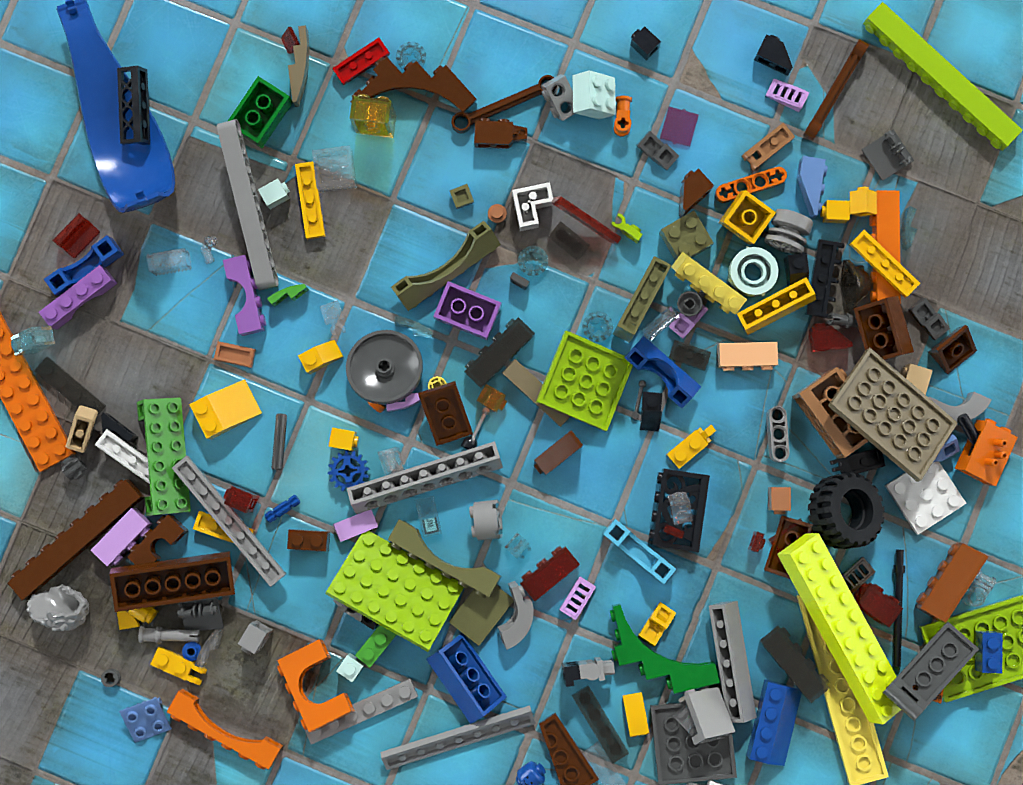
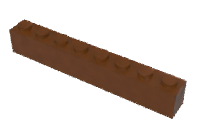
[7,479,145,601]

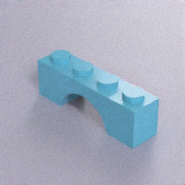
[602,519,676,584]

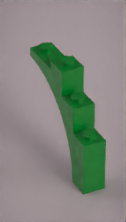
[610,604,720,694]

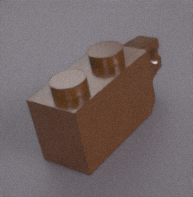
[474,118,527,149]

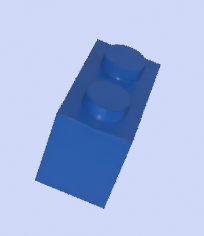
[975,631,1003,673]

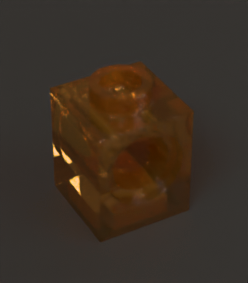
[476,384,507,413]

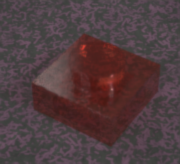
[748,531,766,552]

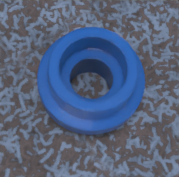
[182,642,202,661]

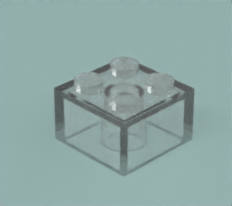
[312,145,357,193]

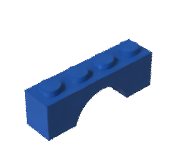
[44,235,124,297]
[624,336,701,408]

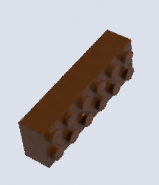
[109,551,235,612]

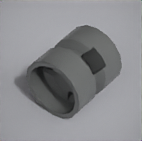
[677,291,703,316]

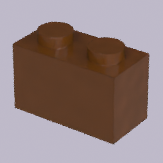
[287,529,330,551]

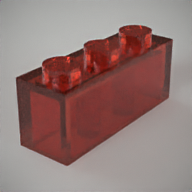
[520,545,580,601]

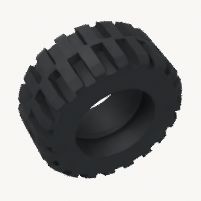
[808,473,885,549]

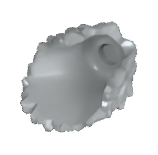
[27,584,89,631]

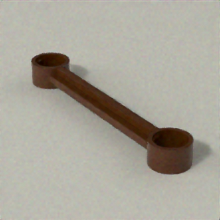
[803,39,870,141]
[452,75,557,134]

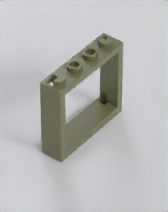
[613,256,672,343]

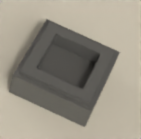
[510,272,530,290]

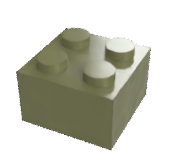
[659,210,714,261]

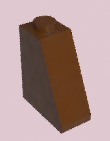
[533,430,583,475]

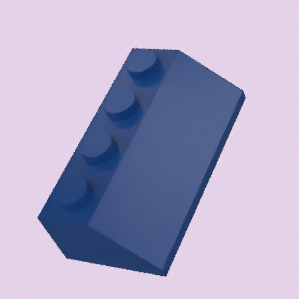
[426,633,507,724]
[746,679,803,766]

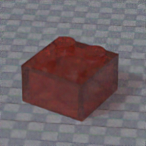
[853,582,903,628]

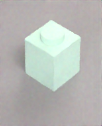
[258,179,290,210]
[336,653,365,682]

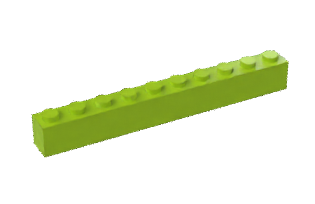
[863,2,1023,151]

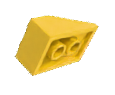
[189,379,262,440]

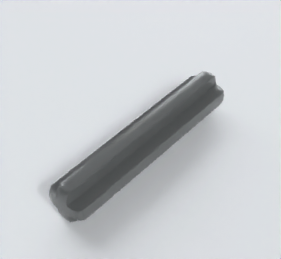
[271,413,287,470]

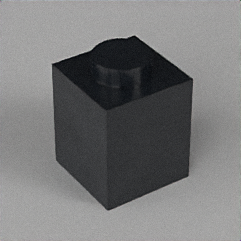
[630,26,661,61]

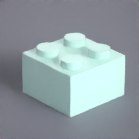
[572,70,616,119]

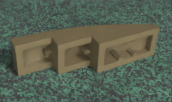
[288,25,310,107]
[502,359,570,427]

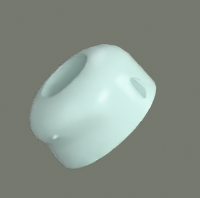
[728,247,778,297]

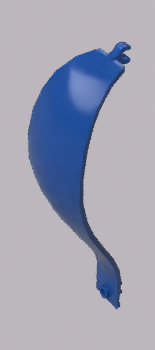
[56,0,175,213]

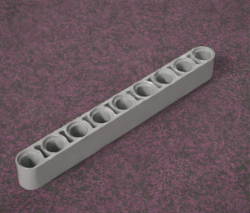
[217,119,279,290]

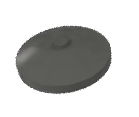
[346,330,423,405]

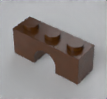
[127,515,189,565]

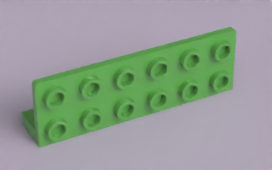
[137,398,191,516]

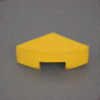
[117,611,140,630]

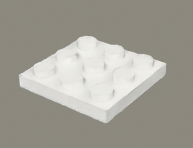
[885,461,967,535]

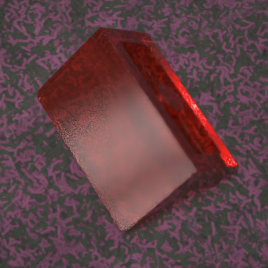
[52,213,100,258]

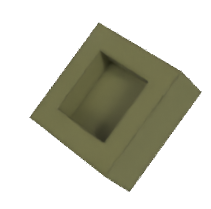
[449,184,474,209]

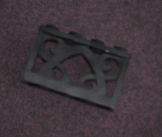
[648,468,710,552]

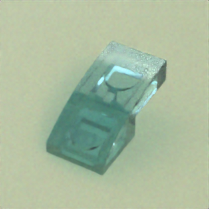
[900,206,917,250]
[394,316,433,338]

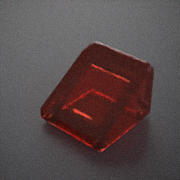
[281,27,300,54]

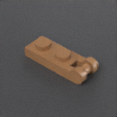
[741,123,795,171]

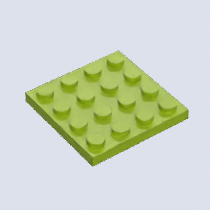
[536,330,633,431]

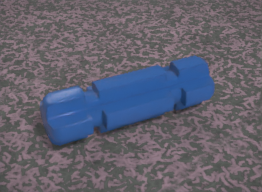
[265,495,300,523]

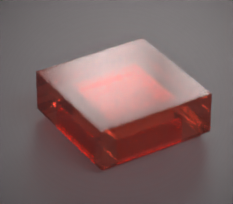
[662,524,684,539]

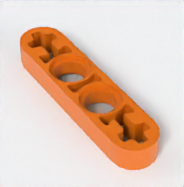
[715,167,787,203]

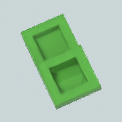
[267,284,309,307]

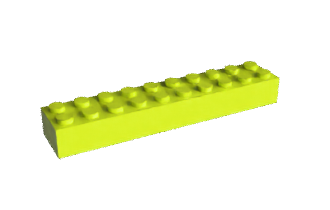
[777,533,901,724]

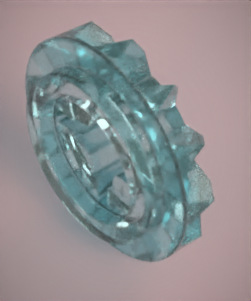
[396,42,426,69]
[518,246,548,276]
[582,312,613,342]

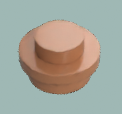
[488,204,507,223]

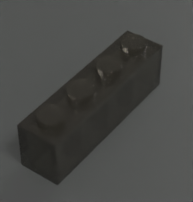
[464,317,535,389]
[759,626,830,703]

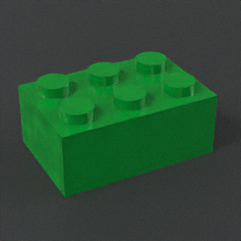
[228,76,293,149]

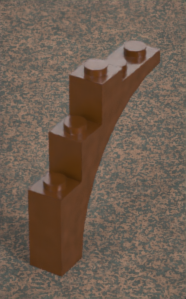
[350,57,477,112]

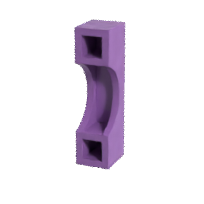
[223,255,266,336]
[39,265,117,330]

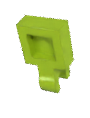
[611,213,643,244]

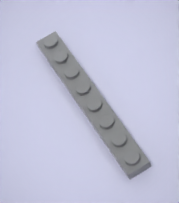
[172,456,286,587]
[380,705,536,770]

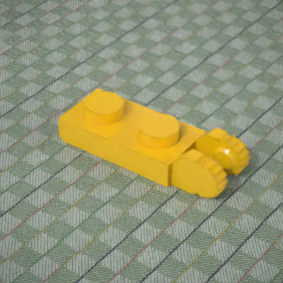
[150,646,207,685]

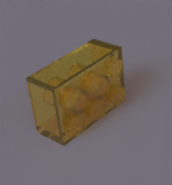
[350,94,396,138]

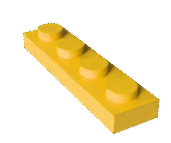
[295,161,326,240]
[849,230,920,298]

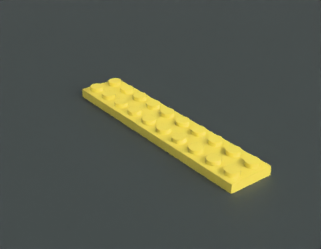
[797,595,889,785]

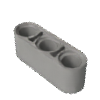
[766,406,789,462]

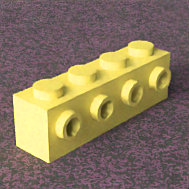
[671,252,747,315]

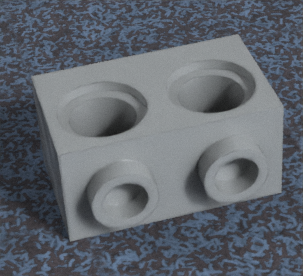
[541,74,575,121]
[238,620,273,655]

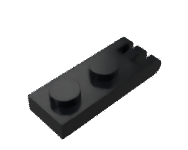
[830,448,886,475]

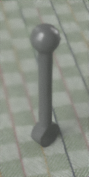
[631,380,646,419]

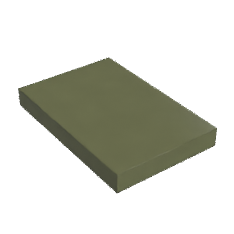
[449,586,514,646]

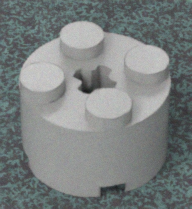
[469,499,503,541]

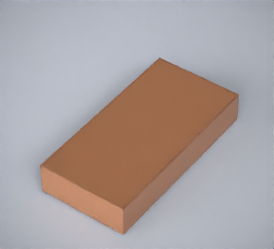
[213,341,256,368]

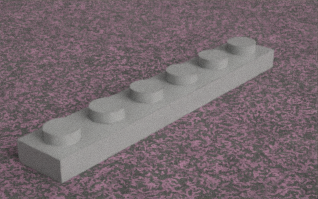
[304,678,418,745]

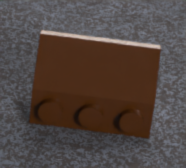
[853,296,914,360]
[764,515,817,579]

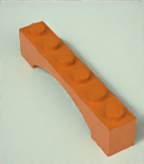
[167,689,283,770]

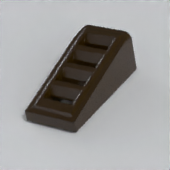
[841,557,876,593]

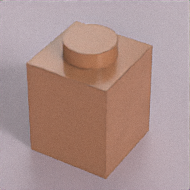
[768,487,791,514]

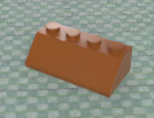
[915,542,988,623]

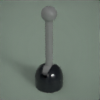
[461,407,490,450]

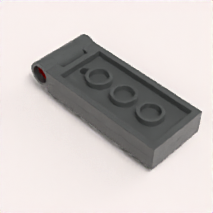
[882,622,979,721]

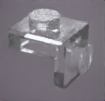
[667,492,693,525]

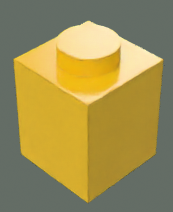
[850,187,877,217]
[820,200,850,223]
[328,427,359,451]

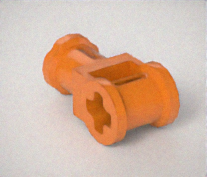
[613,96,632,137]

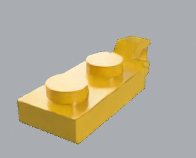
[666,425,716,469]

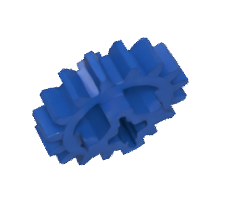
[327,450,370,491]

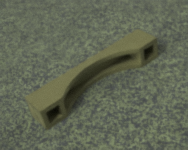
[391,221,501,311]
[388,519,502,598]

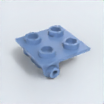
[119,697,172,743]

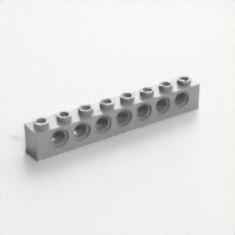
[347,441,503,514]

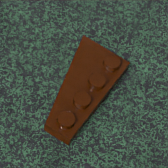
[539,713,599,785]

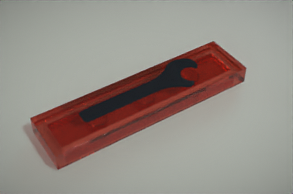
[551,196,621,244]

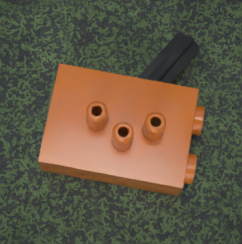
[955,413,1018,486]

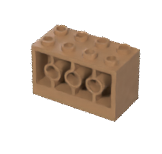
[792,367,868,459]

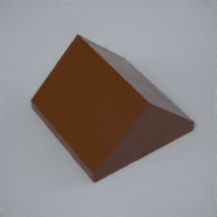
[928,325,977,374]

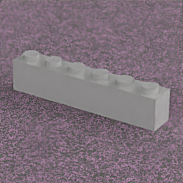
[709,601,757,723]

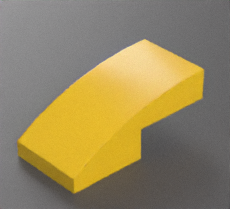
[637,602,676,647]
[623,692,649,737]

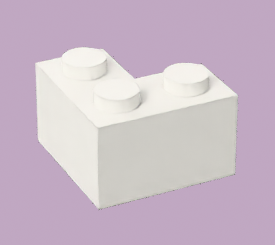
[512,182,554,231]

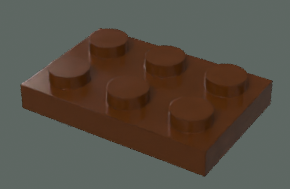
[418,381,473,446]

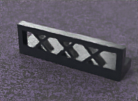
[117,65,150,145]

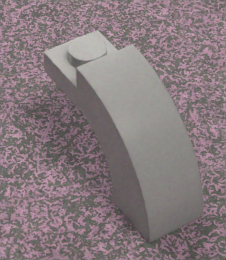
[928,392,992,423]
[498,581,534,650]

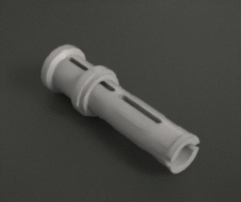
[138,626,200,644]

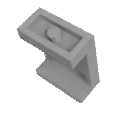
[678,686,735,745]

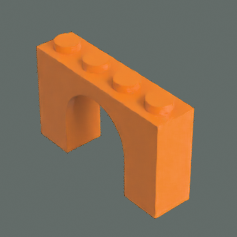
[277,639,355,732]

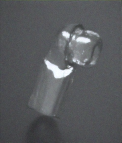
[201,235,218,264]

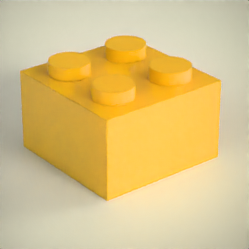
[718,190,776,245]

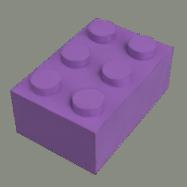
[433,281,502,340]

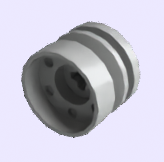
[764,209,814,254]

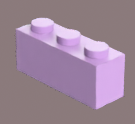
[91,508,153,566]

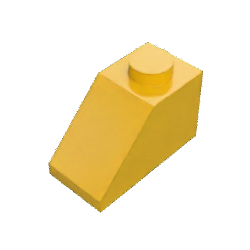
[298,340,344,374]

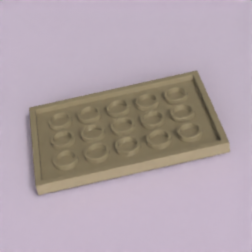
[828,348,958,482]

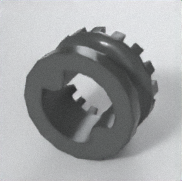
[101,669,121,687]

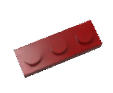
[332,37,390,86]

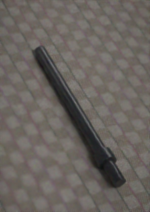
[893,549,905,667]

